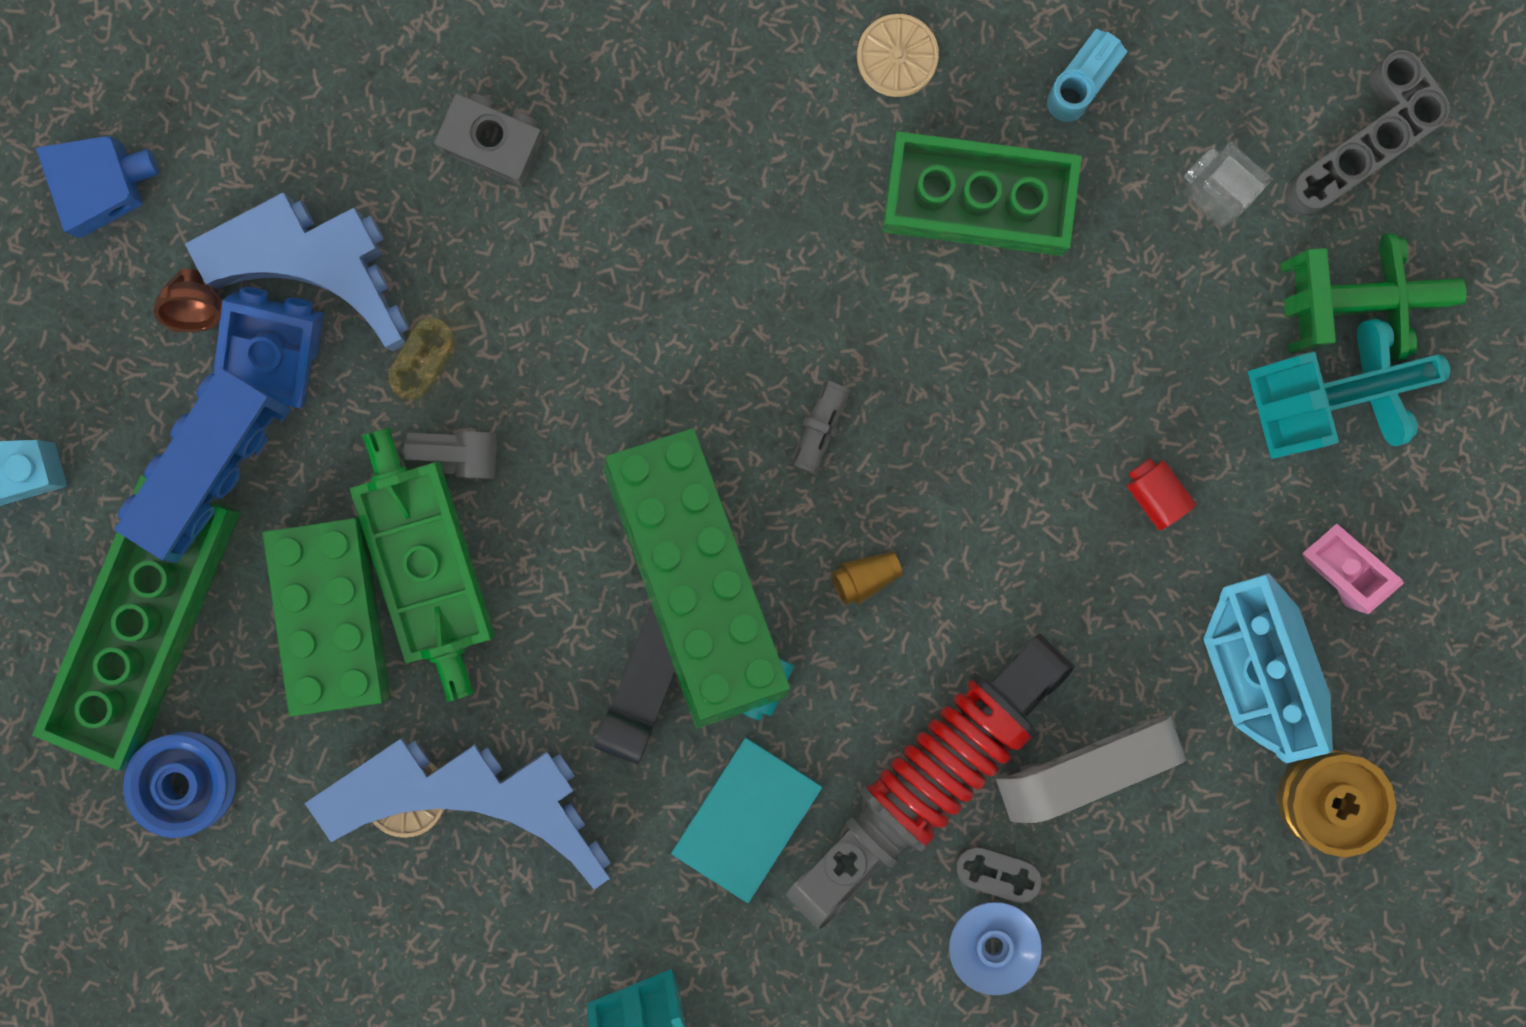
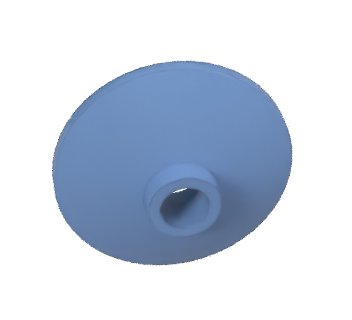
[949,902,1042,995]

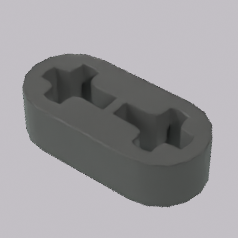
[955,845,1042,903]

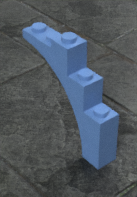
[305,737,611,889]

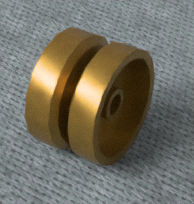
[1277,749,1396,858]

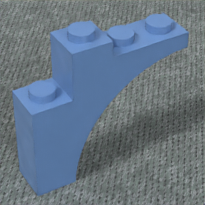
[185,192,410,352]

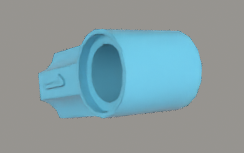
[1047,28,1128,122]

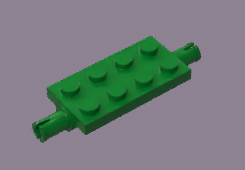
[349,427,495,702]

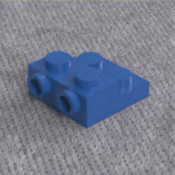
[213,287,324,409]

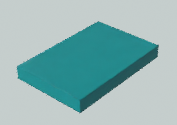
[671,736,822,903]

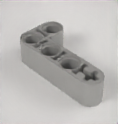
[995,715,1187,823]

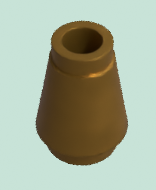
[831,551,903,606]

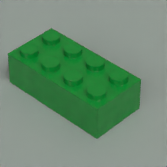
[881,131,1082,256]
[262,518,391,717]

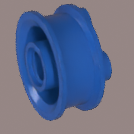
[123,731,237,838]

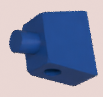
[36,136,159,238]

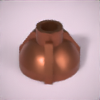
[154,269,223,333]

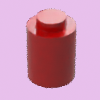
[1126,457,1197,531]

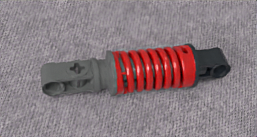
[786,634,1075,930]

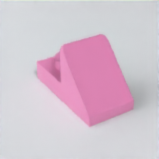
[1302,524,1404,614]

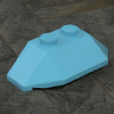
[1203,573,1333,763]

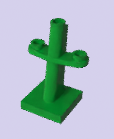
[1280,233,1467,361]

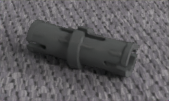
[790,380,851,475]

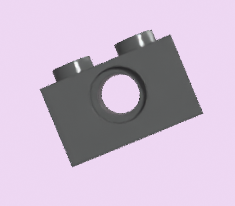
[434,93,545,188]

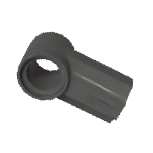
[403,431,498,480]

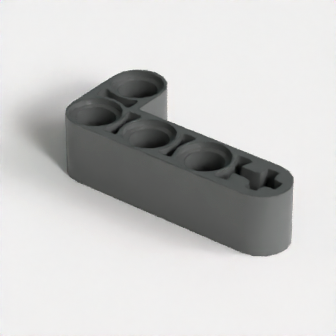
[1285,50,1450,215]

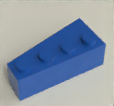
[114,367,292,563]

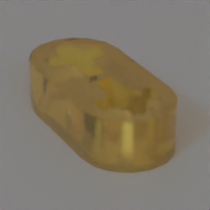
[388,318,455,400]

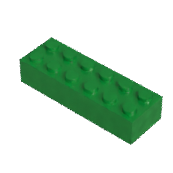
[604,428,790,729]
[32,475,241,771]

